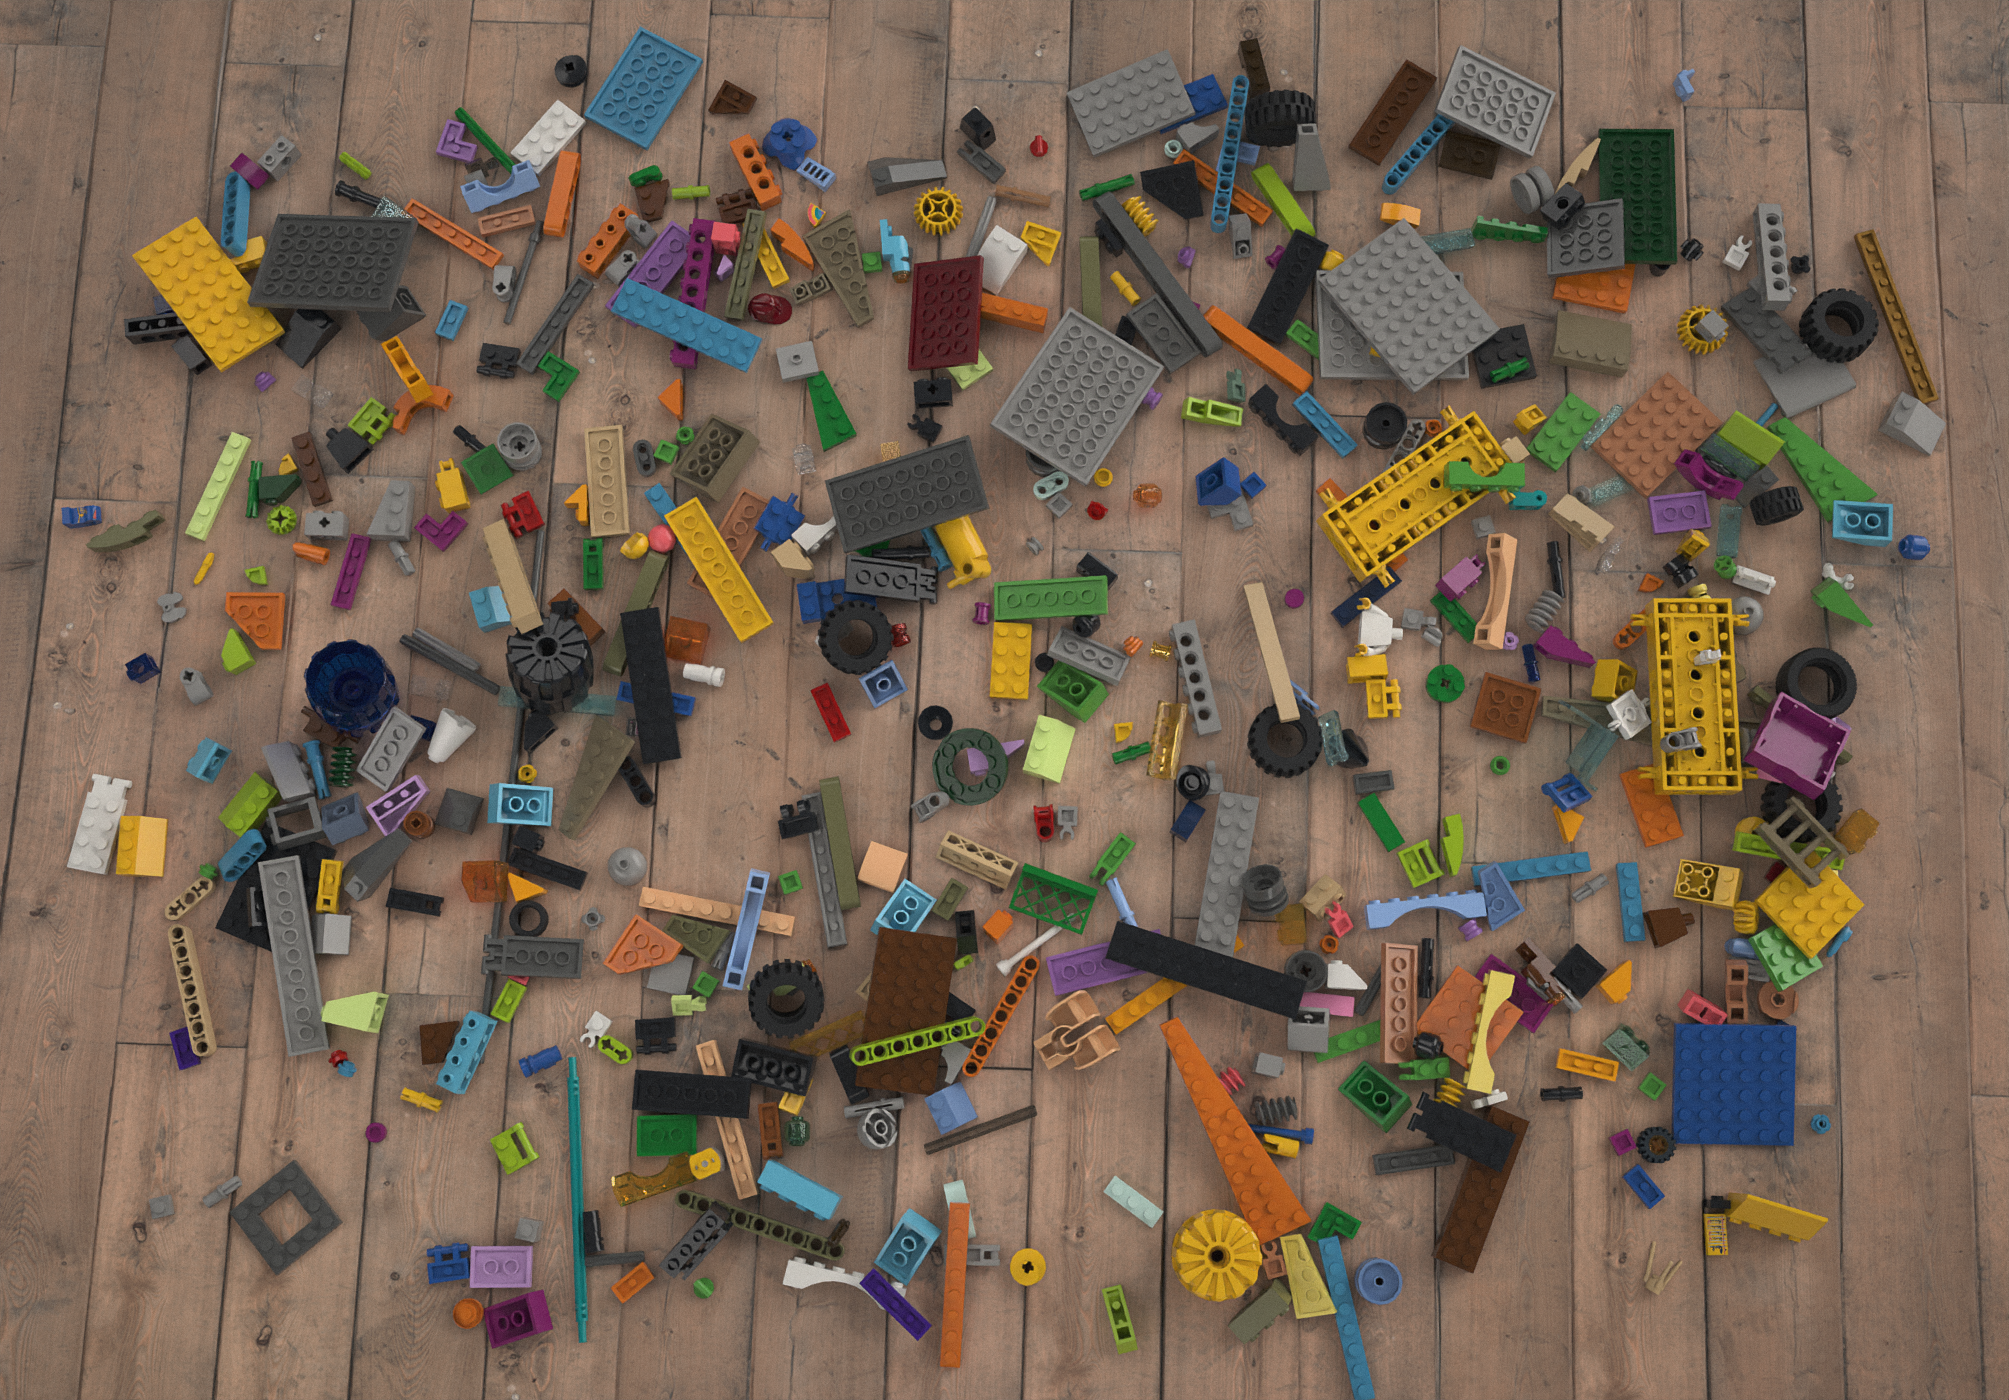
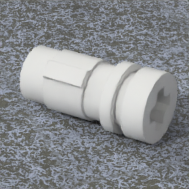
[683,663,725,687]

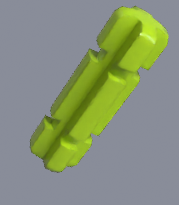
[339,152,372,180]

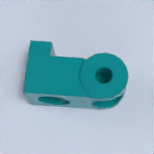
[1509,490,1547,510]

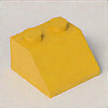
[1591,659,1638,703]

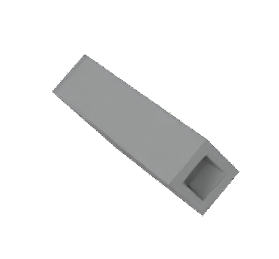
[1292,124,1331,191]

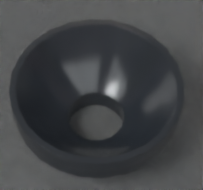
[918,705,953,741]

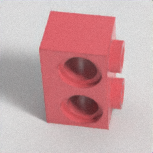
[711,222,741,256]
[1677,989,1728,1024]

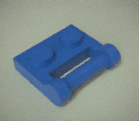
[1541,773,1593,813]

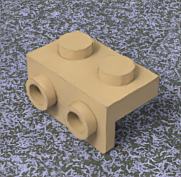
[1299,874,1346,922]

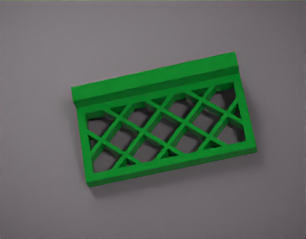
[1009,863,1098,935]

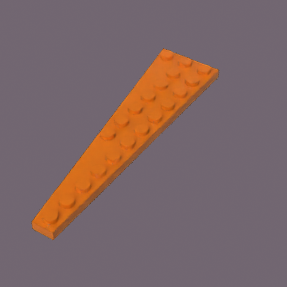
[1159,1017,1311,1246]

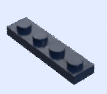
[1330,567,1402,628]

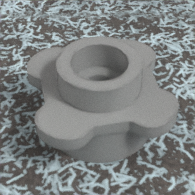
[581,907,605,931]

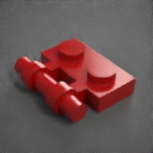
[500,491,545,539]

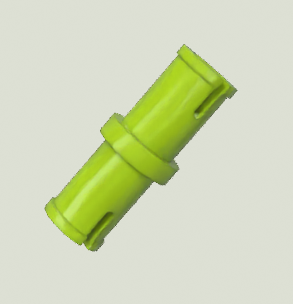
[672,185,710,200]

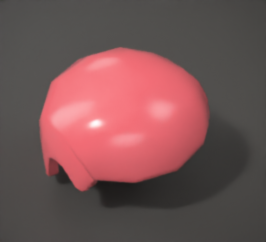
[648,524,677,555]

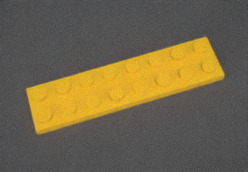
[664,496,774,643]

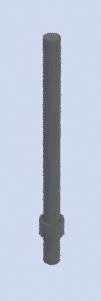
[503,220,544,325]

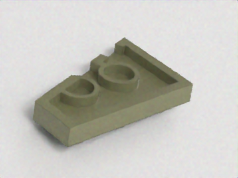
[662,915,731,964]

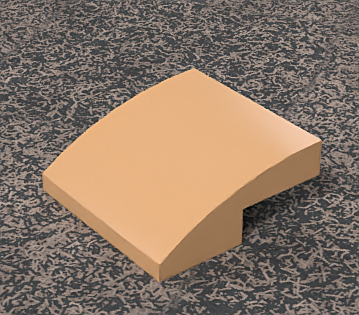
[857,841,908,893]

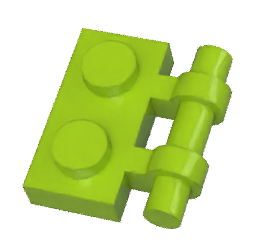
[347,397,396,445]

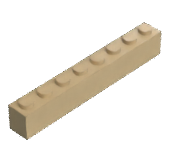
[482,519,543,634]

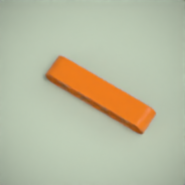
[543,150,581,238]

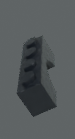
[1248,384,1318,456]

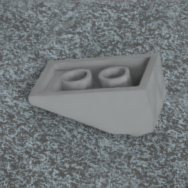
[1878,392,1946,456]

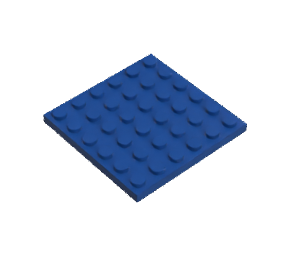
[1671,1023,1796,1146]

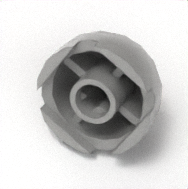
[1732,597,1764,635]
[608,847,647,886]
[857,1109,897,1150]

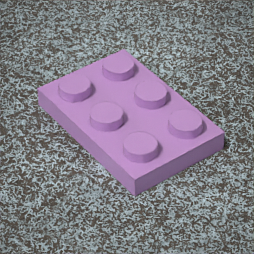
[470,1246,533,1288]

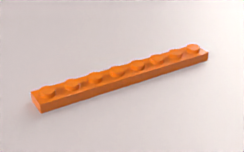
[940,1202,970,1368]

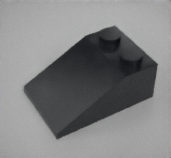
[275,309,341,369]

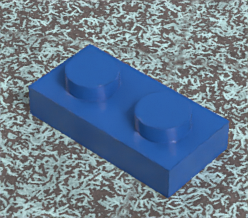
[1622,1164,1665,1209]

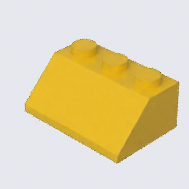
[116,816,168,877]

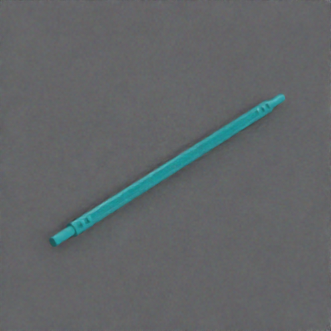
[567,1057,588,1343]

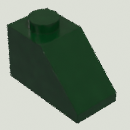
[259,474,302,506]

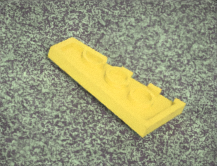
[1280,1234,1337,1319]

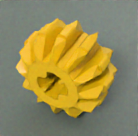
[1733,900,1760,934]

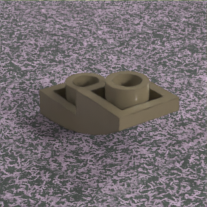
[789,273,832,305]

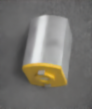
[689,1147,726,1180]

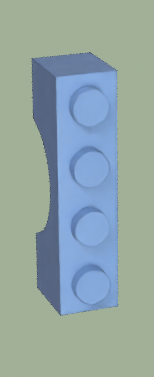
[460,160,540,213]

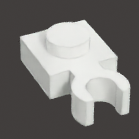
[1722,236,1752,271]
[1694,649,1721,665]
[580,1011,613,1048]
[1470,1089,1508,1109]

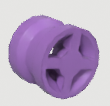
[1141,387,1163,410]
[1458,918,1483,942]

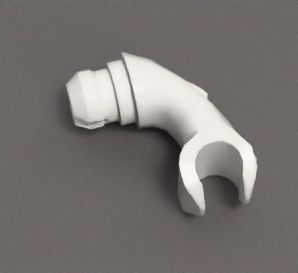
[1822,563,1854,590]

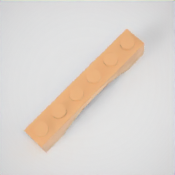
[1473,533,1517,650]

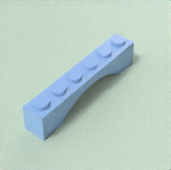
[723,868,770,990]
[1364,890,1487,930]

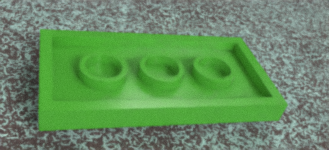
[1526,392,1601,473]

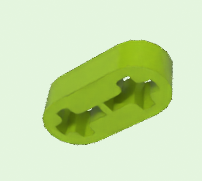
[598,1035,633,1064]

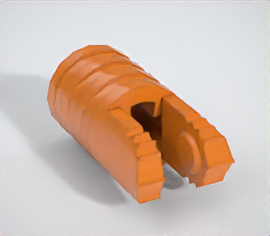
[292,542,330,565]

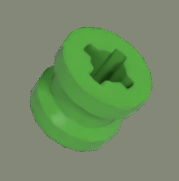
[1714,555,1737,579]

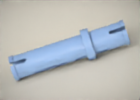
[1105,877,1138,927]

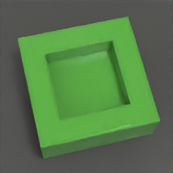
[862,252,882,274]
[653,439,679,465]
[778,870,803,895]
[692,971,720,998]
[1637,1072,1666,1101]

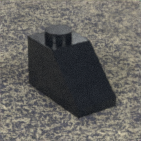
[524,710,559,754]
[955,910,978,955]

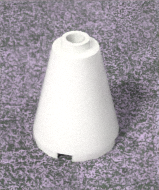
[427,708,476,763]

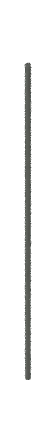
[479,530,545,1064]

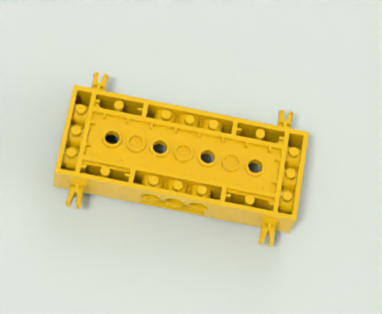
[1316,405,1516,588]
[1630,598,1759,795]

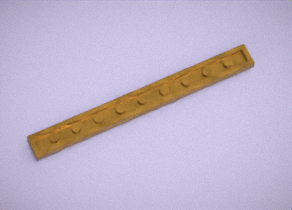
[1854,229,1939,404]

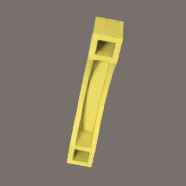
[1463,970,1515,1094]

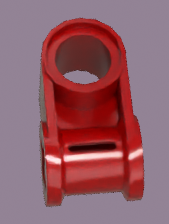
[1033,804,1054,843]

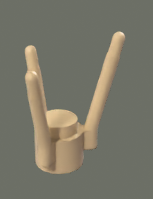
[1643,1241,1682,1295]

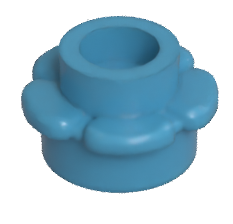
[337,1061,357,1077]
[1811,1114,1831,1134]

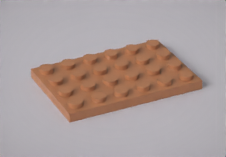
[1590,372,1723,499]

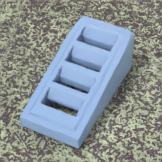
[796,157,836,192]

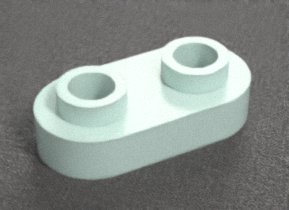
[1033,471,1069,500]

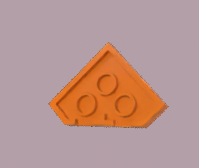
[225,592,285,650]
[603,914,684,975]

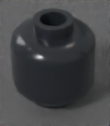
[1072,615,1101,638]
[1413,1032,1444,1060]

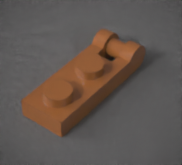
[758,1102,784,1160]

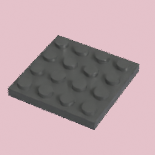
[1547,198,1625,278]

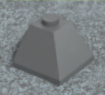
[435,788,484,835]

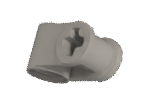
[624,214,657,249]
[605,250,639,287]
[492,265,516,303]
[180,668,214,706]
[1660,727,1702,753]
[910,791,949,823]

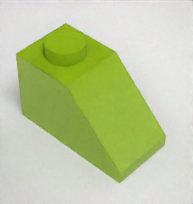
[221,628,256,675]

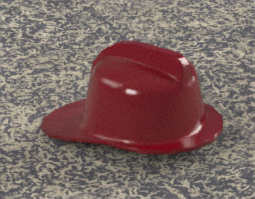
[748,293,792,324]

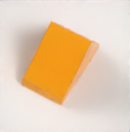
[1552,805,1584,844]
[508,872,548,903]

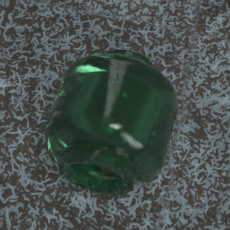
[784,1116,810,1146]

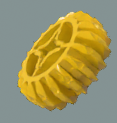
[914,186,963,236]
[1676,304,1729,355]

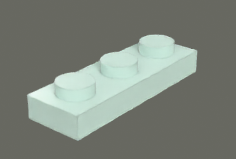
[1103,1176,1163,1228]

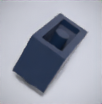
[1169,800,1206,843]

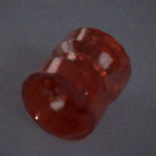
[891,623,911,647]

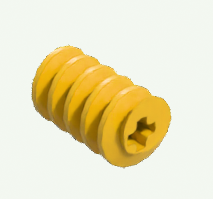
[1121,196,1159,237]
[1433,1078,1467,1107]

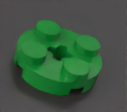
[1425,664,1465,703]

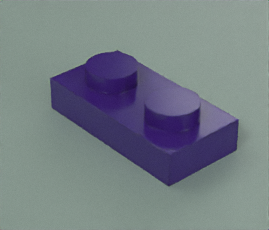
[169,1027,201,1071]

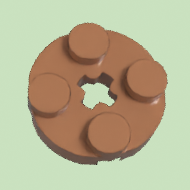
[1757,981,1799,1020]

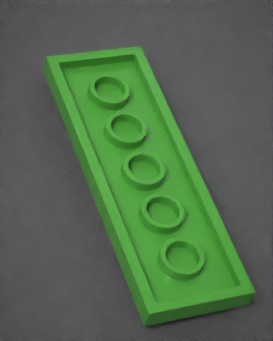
[994,575,1108,621]

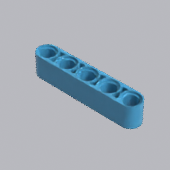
[221,172,251,257]

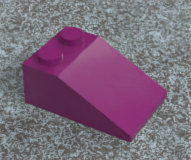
[484,1289,553,1349]

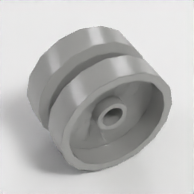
[1510,166,1554,214]

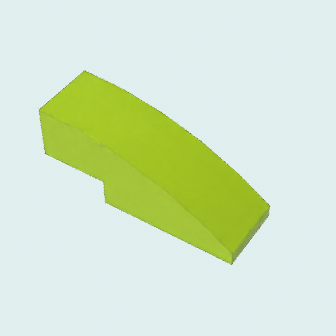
[1181,397,1243,427]
[1439,814,1464,877]

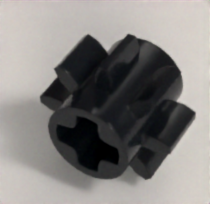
[1680,238,1704,262]

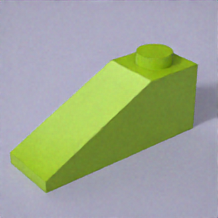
[1102,1284,1138,1355]

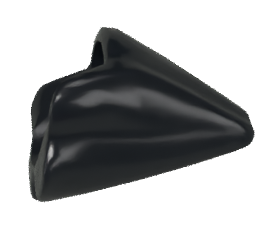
[1329,729,1369,769]

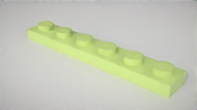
[185,432,251,541]

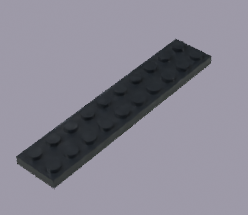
[1105,921,1307,1020]

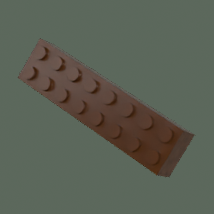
[1431,1106,1530,1273]

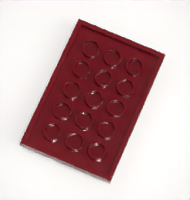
[908,255,984,371]

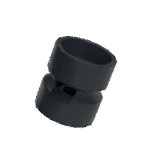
[1662,553,1699,589]

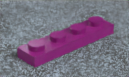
[330,533,372,611]

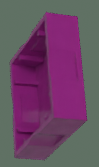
[1744,692,1851,800]

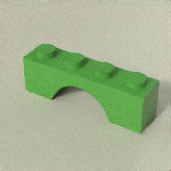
[1444,461,1525,493]

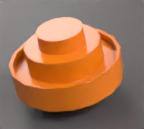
[453,1298,484,1329]

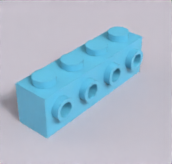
[436,1011,498,1094]

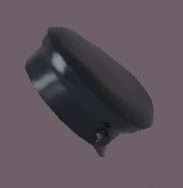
[1176,765,1210,801]

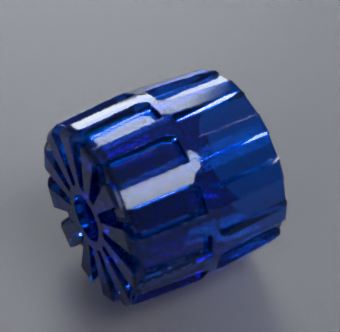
[304,639,400,737]

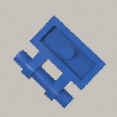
[427,1242,470,1284]

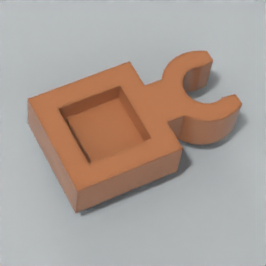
[1261,1241,1287,1280]

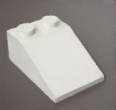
[977,225,1027,296]

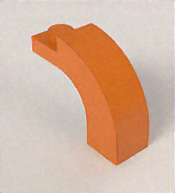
[393,385,454,435]

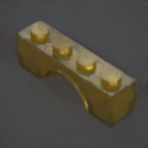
[611,1151,697,1207]

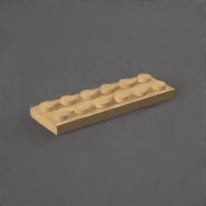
[584,425,630,538]

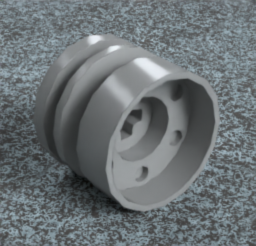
[497,422,542,471]

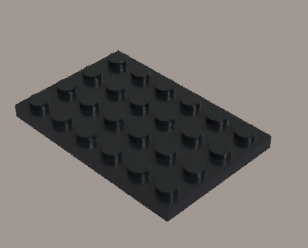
[215,821,337,952]

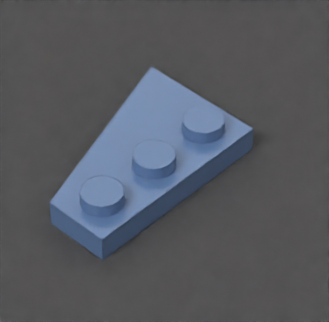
[1478,861,1525,931]

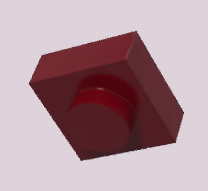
[1763,861,1786,883]

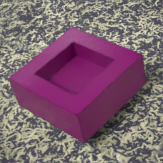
[1608,1129,1637,1156]

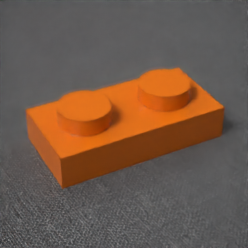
[611,1261,656,1304]

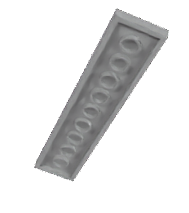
[1195,791,1259,957]
[258,855,330,1057]

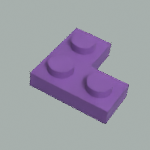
[436,119,478,164]

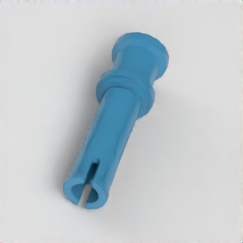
[920,527,953,572]
[302,740,331,799]

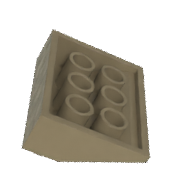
[1548,310,1632,378]
[670,413,760,503]

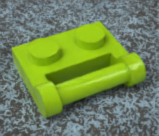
[1396,839,1445,889]
[490,1122,540,1175]

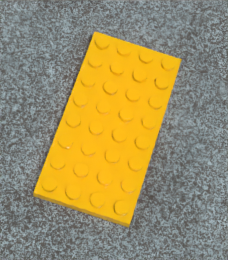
[132,217,285,373]

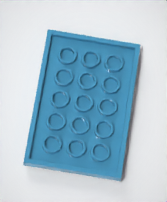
[584,26,703,150]

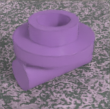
[1178,246,1196,268]
[254,371,276,392]

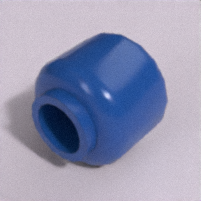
[1898,534,1930,560]

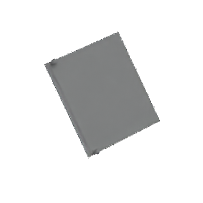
[1753,339,1856,419]

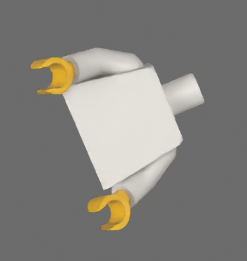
[1354,598,1403,657]

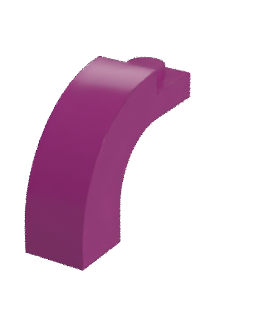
[1674,449,1744,500]

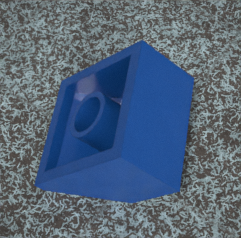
[1195,457,1242,506]

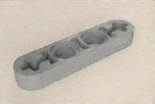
[1382,419,1426,473]

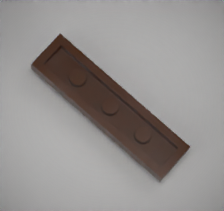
[291,432,333,507]

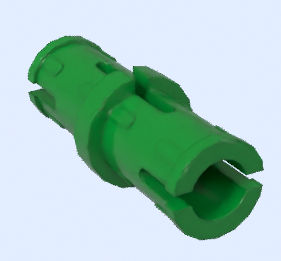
[1490,357,1529,383]
[1112,741,1152,765]

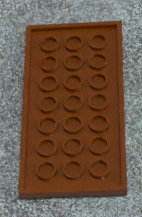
[855,927,957,1096]

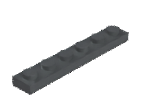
[516,274,594,375]

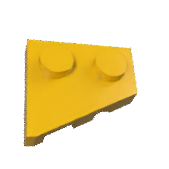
[1021,221,1062,267]

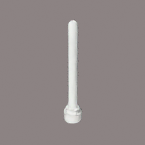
[996,913,1076,977]

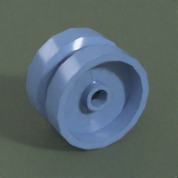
[1354,1257,1403,1305]

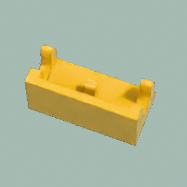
[1346,654,1388,684]

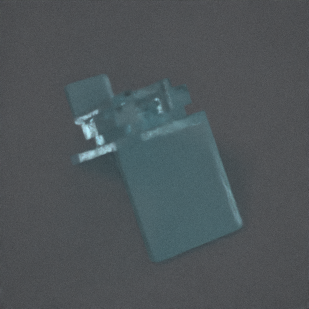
[1558,699,1619,792]

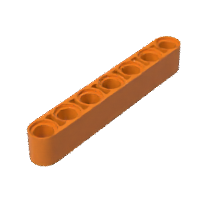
[1203,305,1314,395]
[962,955,1040,1077]

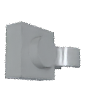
[1401,608,1436,631]
[1205,761,1224,796]

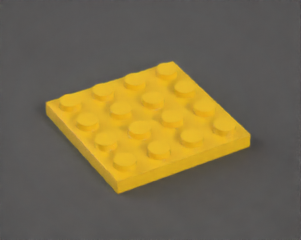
[1754,851,1865,959]

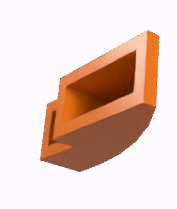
[770,218,815,272]

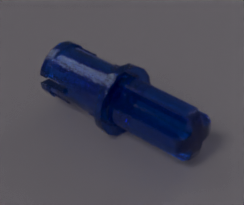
[1522,644,1541,683]

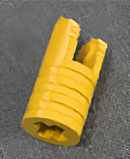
[1262,1133,1299,1159]

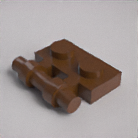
[715,188,757,224]

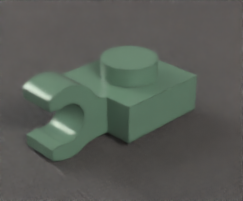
[1226,368,1246,403]

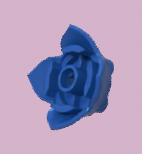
[762,118,817,171]

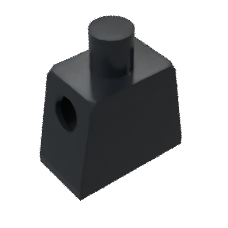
[960,107,996,150]
[326,428,374,474]

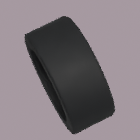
[509,900,549,937]

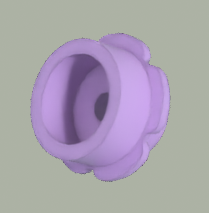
[1503,632,1519,650]

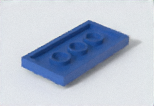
[1159,74,1228,134]

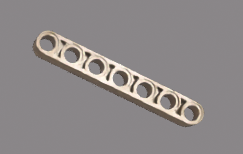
[168,924,217,1057]

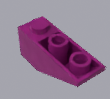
[1533,625,1596,668]

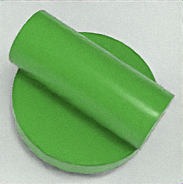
[693,1278,714,1299]

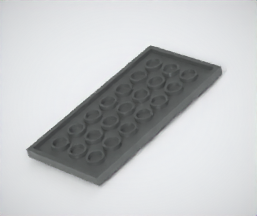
[825,435,990,553]

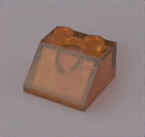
[665,616,711,665]
[461,860,509,903]

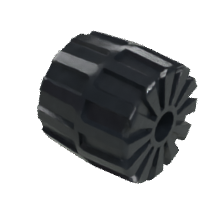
[505,612,594,715]

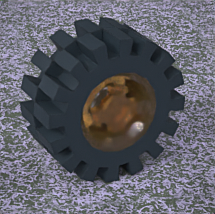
[1636,1127,1676,1163]

